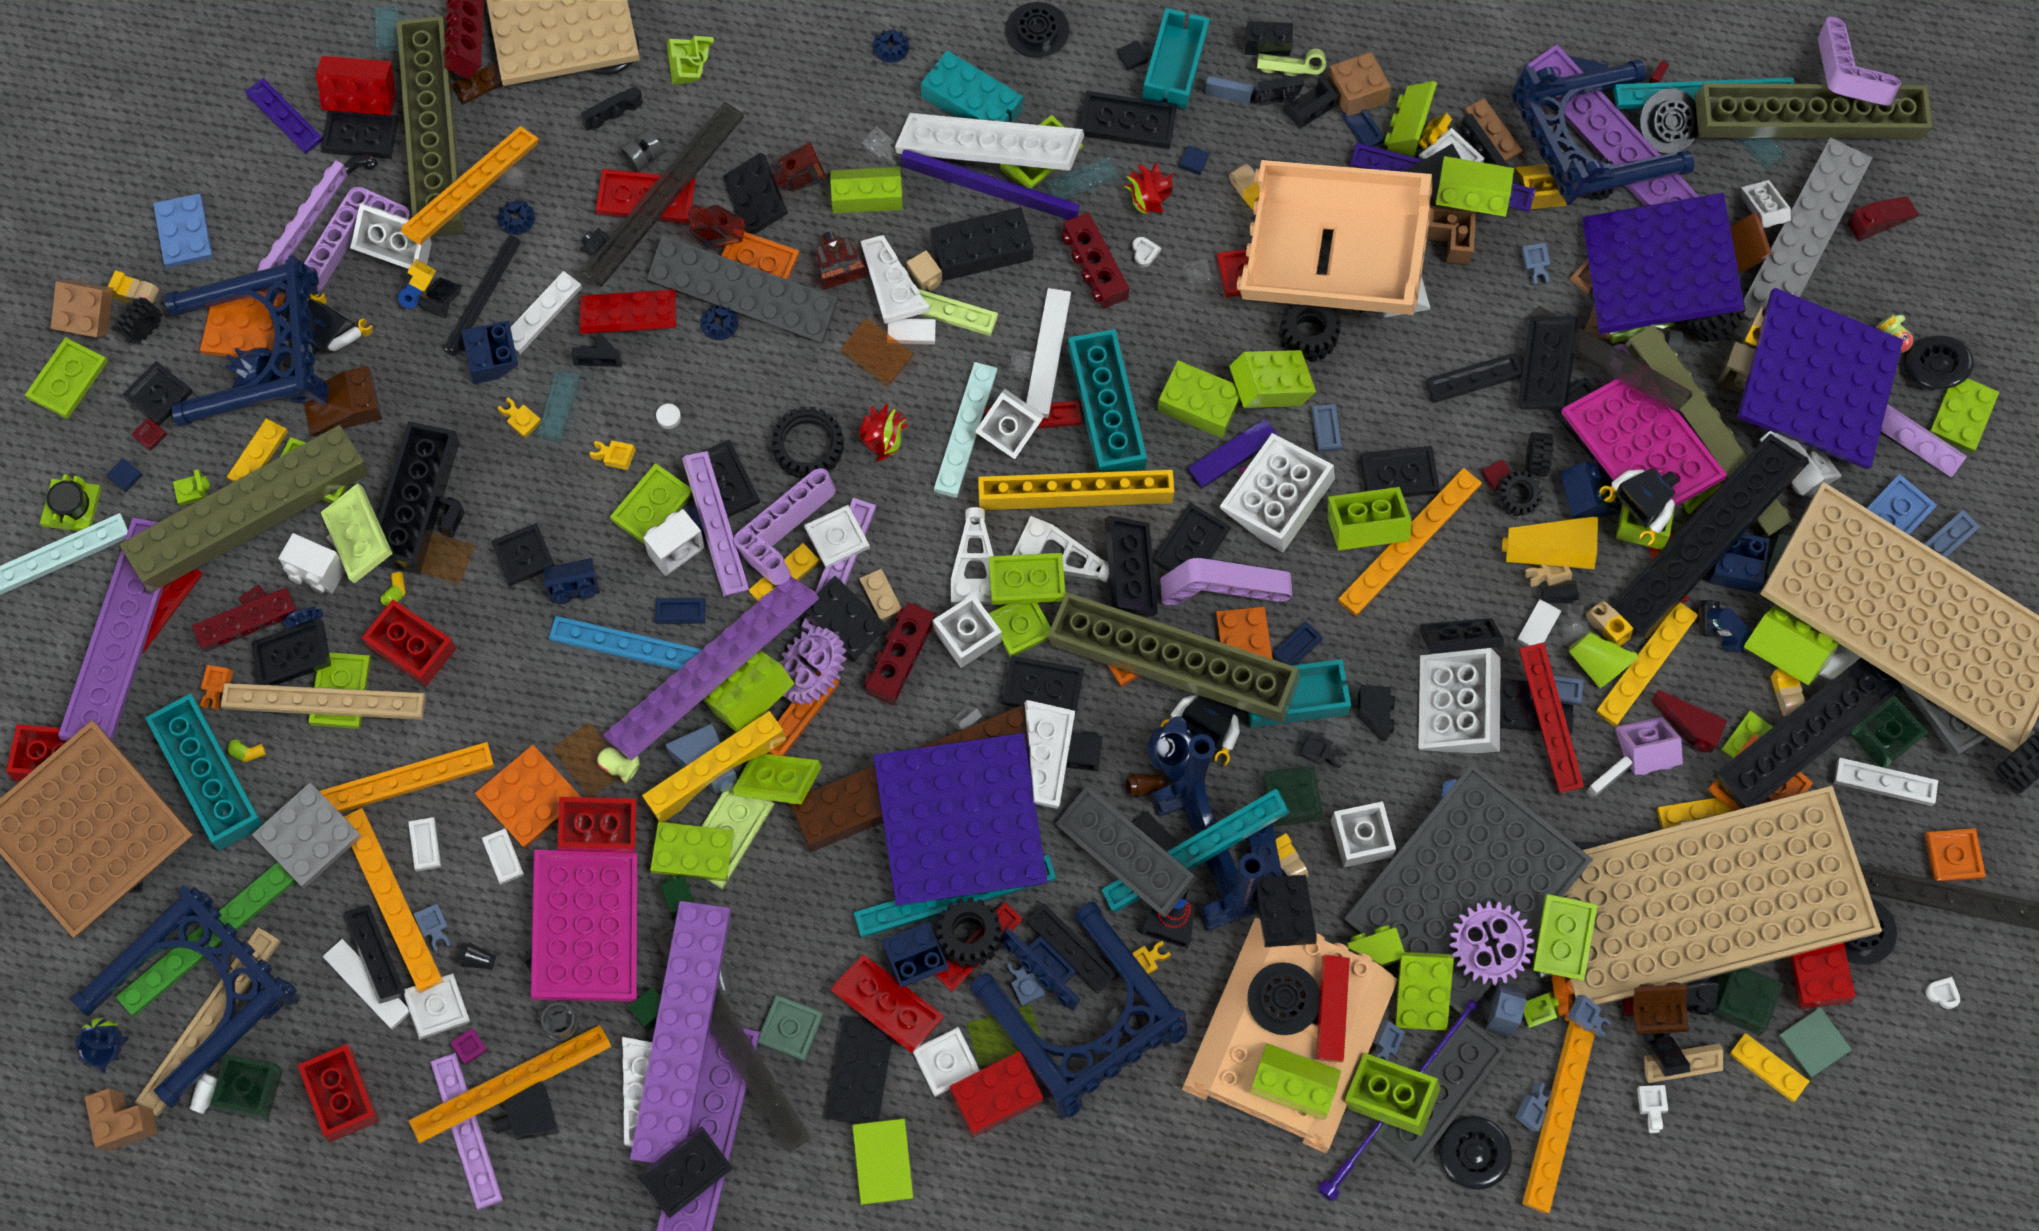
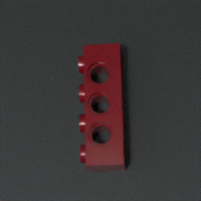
[444,0,484,79]
[1061,212,1130,309]
[192,587,298,652]
[864,602,935,706]

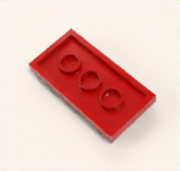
[596,169,696,224]
[580,289,677,334]
[831,954,944,1054]

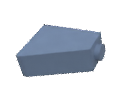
[666,724,738,794]
[1485,981,1527,1037]

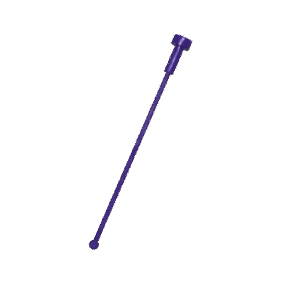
[1317,1000,1477,1202]

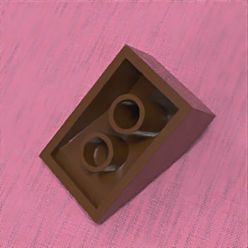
[304,366,382,436]

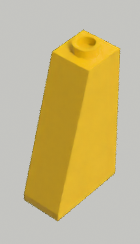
[1502,517,1598,569]

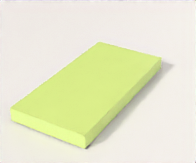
[320,483,393,583]
[701,783,775,889]

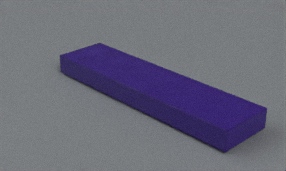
[245,78,323,154]
[1187,419,1279,489]

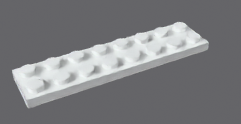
[895,113,1084,171]

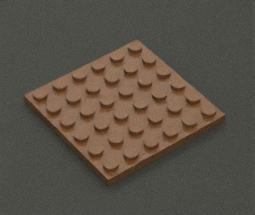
[0,720,195,938]

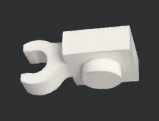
[1637,1085,1668,1133]

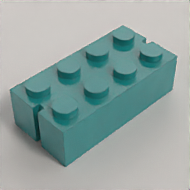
[1142,8,1210,110]
[921,50,1023,123]
[1247,659,1351,728]

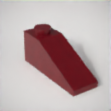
[1847,196,1919,242]
[1651,690,1728,753]

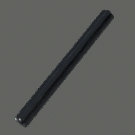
[444,235,521,356]

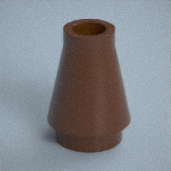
[1126,773,1164,798]

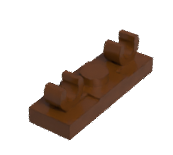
[452,62,503,104]

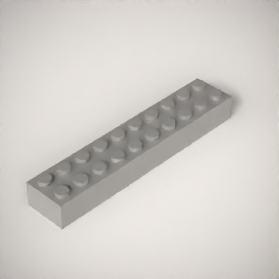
[1733,137,1872,339]

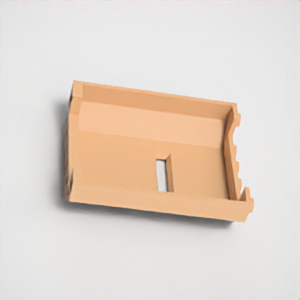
[1237,160,1432,315]
[1182,918,1398,1153]

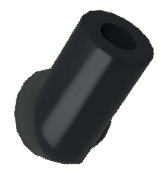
[344,153,378,175]

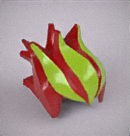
[1124,162,1174,214]
[859,403,909,462]

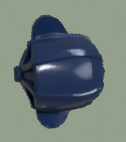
[1146,716,1192,781]

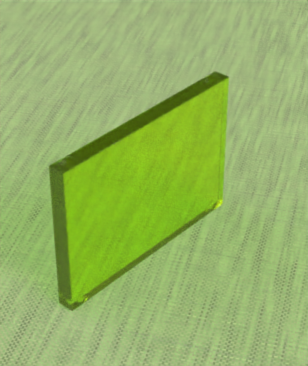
[967,1005,1041,1068]

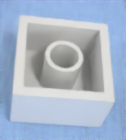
[975,389,1044,459]
[643,509,705,576]
[278,533,345,595]
[933,594,1002,668]
[1331,801,1396,868]

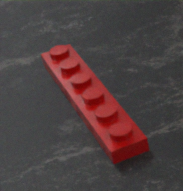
[1519,642,1584,793]

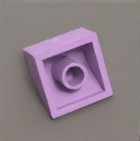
[1615,717,1683,775]

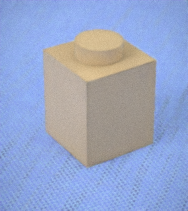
[907,250,942,291]

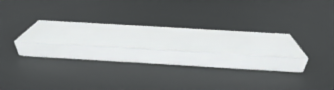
[1026,288,1071,418]

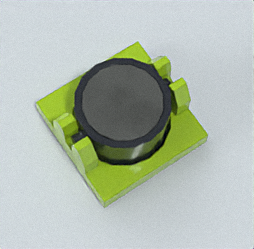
[40,474,102,531]

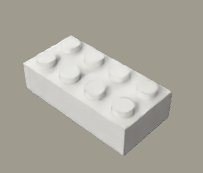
[1741,180,1791,228]

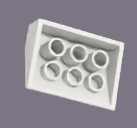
[1220,433,1335,552]
[1418,648,1500,754]

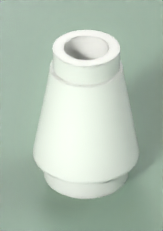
[189,1073,222,1114]

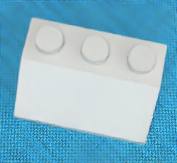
[350,203,432,269]
[1759,431,1842,496]

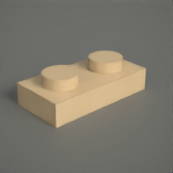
[859,569,901,621]

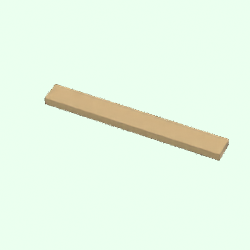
[221,683,426,720]
[135,927,281,1117]

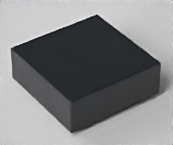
[1117,40,1148,71]

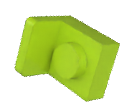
[173,469,211,506]
[1523,991,1563,1028]

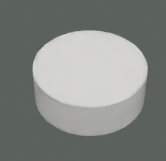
[656,404,681,429]

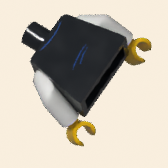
[308,293,373,357]
[1599,468,1678,546]
[1161,694,1240,767]

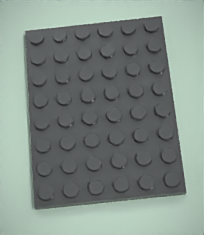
[1344,764,1593,1015]

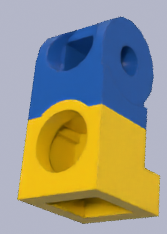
[398,259,437,308]

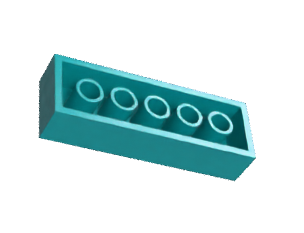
[1068,329,1147,472]
[145,693,263,851]

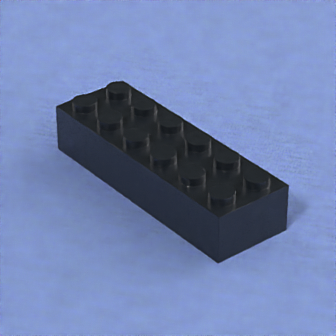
[378,421,460,574]

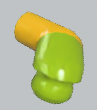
[380,572,406,606]
[227,740,266,763]

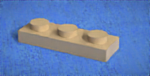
[1644,1043,1723,1083]

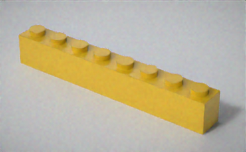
[978,470,1174,510]

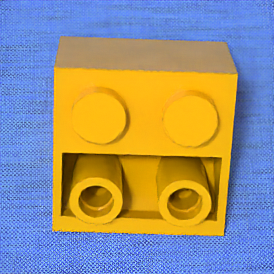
[1514,164,1568,209]

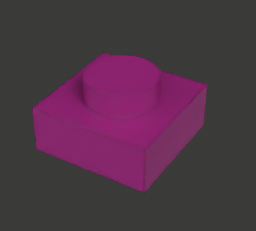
[450,1028,487,1066]

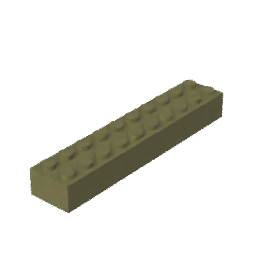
[397,16,465,237]
[1695,83,1932,139]
[119,425,368,594]
[1048,592,1301,723]

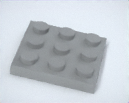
[252,783,362,889]

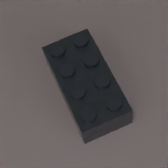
[930,207,1034,281]

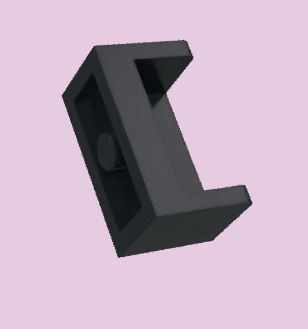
[1283,76,1339,129]

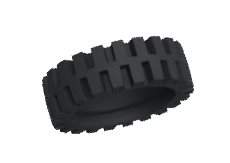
[772,406,844,478]

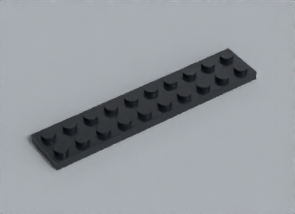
[1610,433,1809,639]
[1713,658,1903,809]

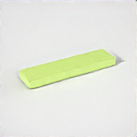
[918,289,998,336]

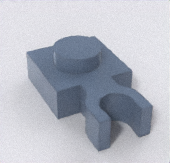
[1521,243,1550,286]
[413,904,451,953]
[1007,960,1045,1007]
[1568,995,1611,1037]
[1371,1020,1405,1061]
[1515,1082,1552,1132]

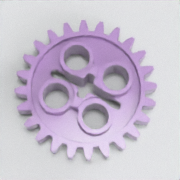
[778,627,846,705]
[1449,901,1534,986]

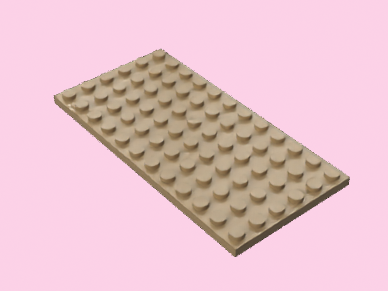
[1760,482,2039,752]
[1563,786,1882,1006]

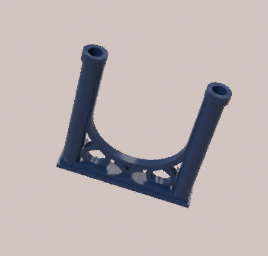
[1511,59,1694,205]
[164,255,329,427]
[1151,734,1266,931]
[70,885,300,1108]
[970,902,1188,1120]

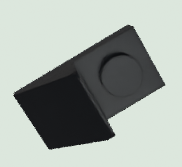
[419,277,461,319]
[571,332,622,367]

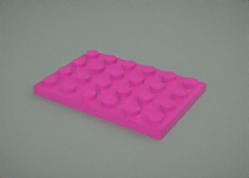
[1561,366,1727,507]
[531,850,637,1002]

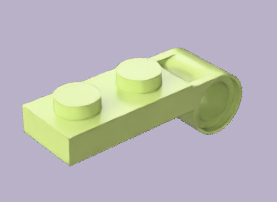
[1257,49,1326,76]

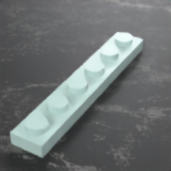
[934,362,997,498]
[0,513,128,595]

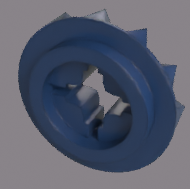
[873,28,909,63]
[497,199,535,235]
[700,304,738,340]
[283,607,323,628]

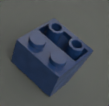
[462,320,518,384]
[1560,461,1621,519]
[1708,534,1769,593]
[543,558,600,604]
[882,921,949,988]

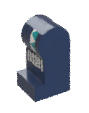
[1706,608,1752,653]

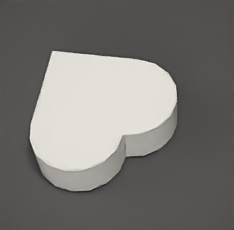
[1132,237,1161,267]
[1925,977,1960,1009]

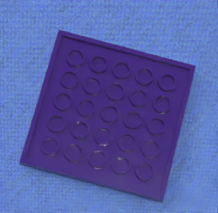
[1582,192,1744,334]
[1737,288,1903,469]
[873,733,1048,907]

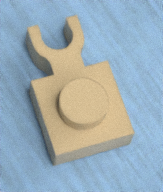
[1525,564,1572,587]

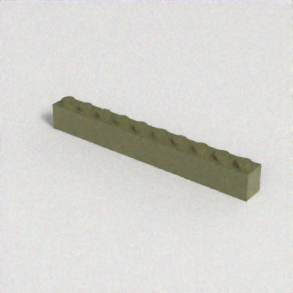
[1624,324,1792,538]

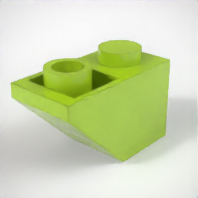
[1347,925,1405,967]

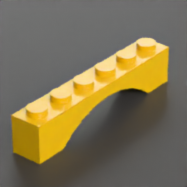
[642,711,787,822]

